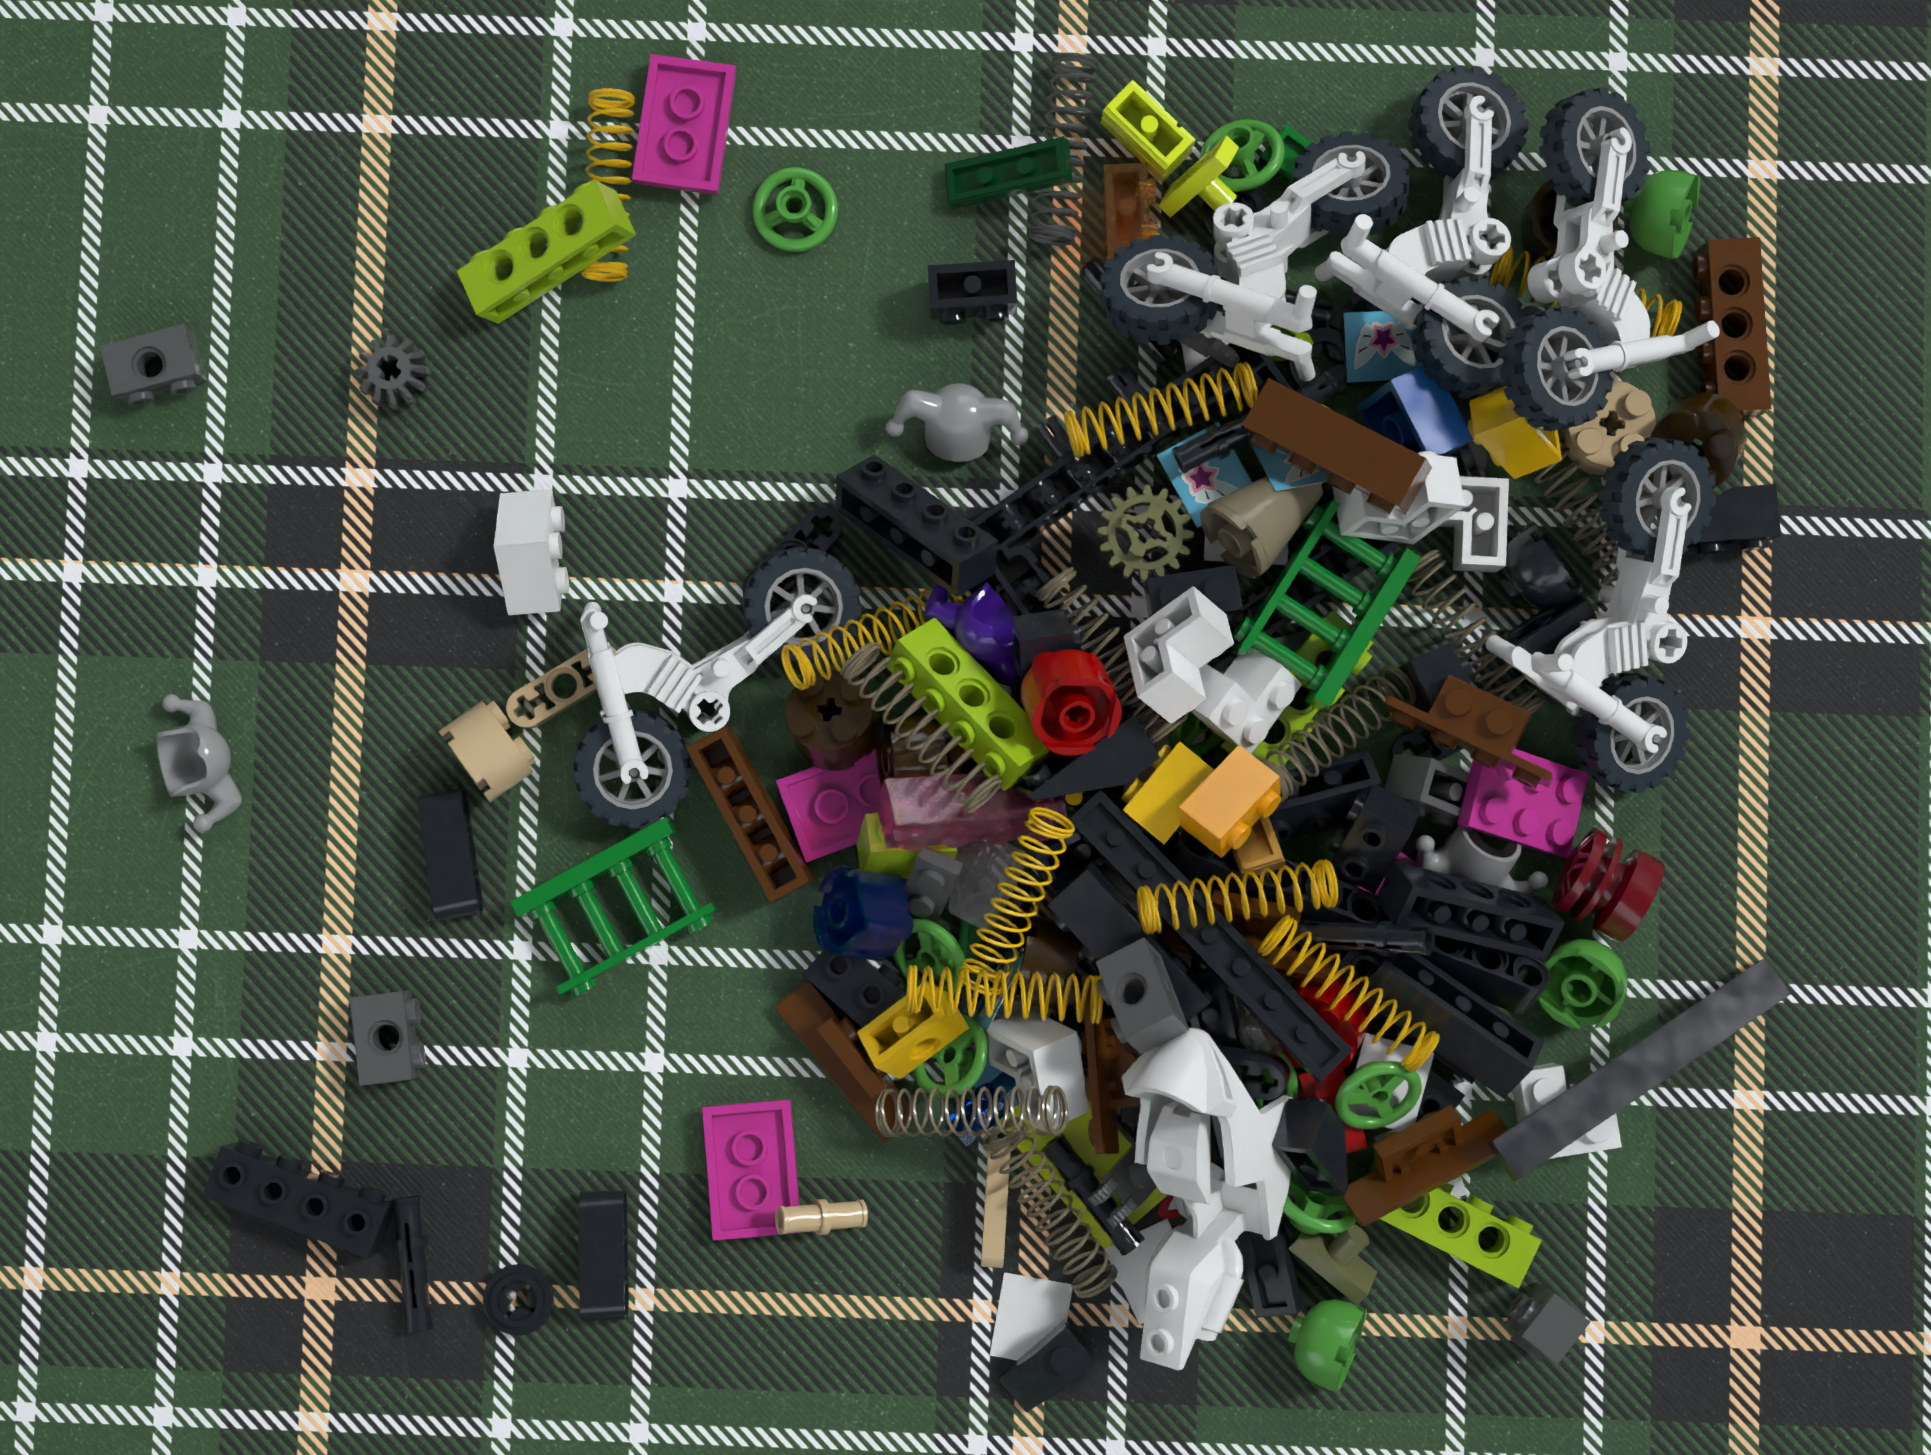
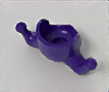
[924,582,1018,686]

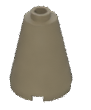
[1200,476,1323,579]

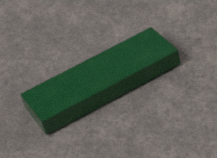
[945,136,1073,209]

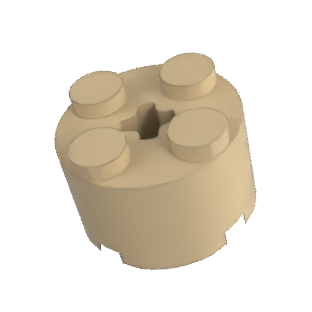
[1558,380,1656,475]
[438,700,536,802]

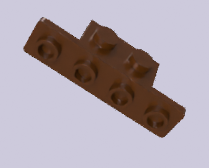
[1384,675,1553,789]
[1160,889,1340,985]
[1079,974,1144,1155]
[776,980,917,1143]
[1341,1105,1508,1226]

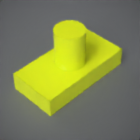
[1158,135,1239,218]

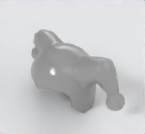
[885,383,1029,462]
[156,694,242,833]
[1415,826,1548,894]

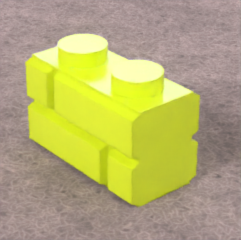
[1101,80,1196,182]

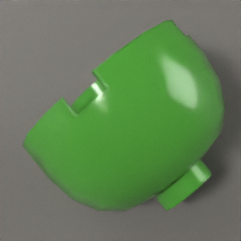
[1623,170,1700,259]
[1539,939,1627,1029]
[1288,1299,1367,1393]

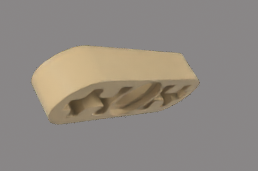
[506,646,616,729]
[981,1138,1011,1268]

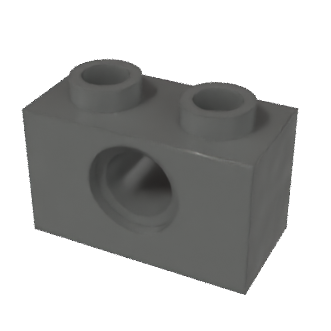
[99,323,208,407]
[1096,938,1190,1054]
[350,990,426,1086]

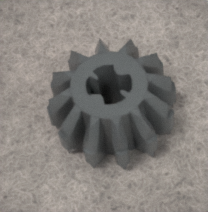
[355,335,431,410]

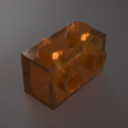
[1101,162,1158,263]

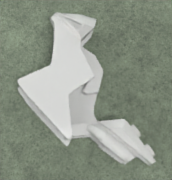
[1122,1028,1294,1370]

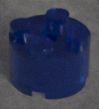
[813,867,914,961]

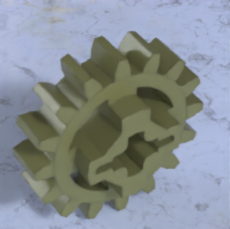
[1097,485,1194,583]

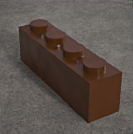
[1242,378,1432,515]

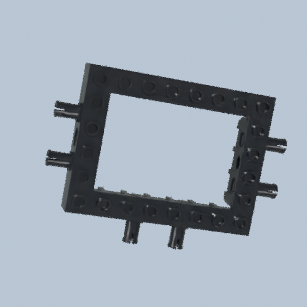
[971,343,1402,726]

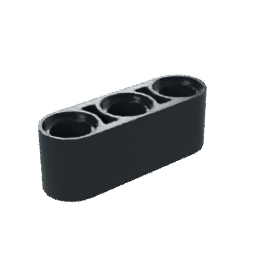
[418,789,483,921]
[578,1190,629,1321]

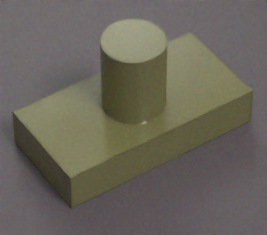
[1288,1225,1377,1305]

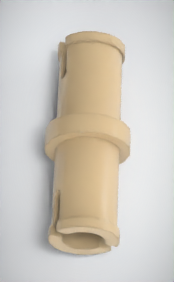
[775,1199,868,1235]

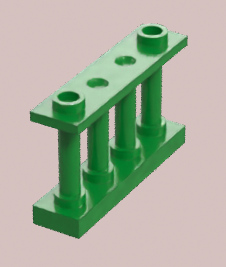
[1231,499,1422,710]
[510,817,719,998]

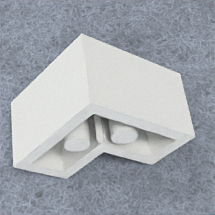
[1333,451,1465,544]
[1438,476,1509,572]
[494,489,569,615]
[1124,586,1234,724]
[1190,647,1302,754]
[984,1009,1090,1130]
[1512,1063,1622,1159]

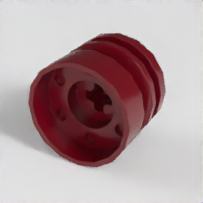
[1551,827,1665,943]

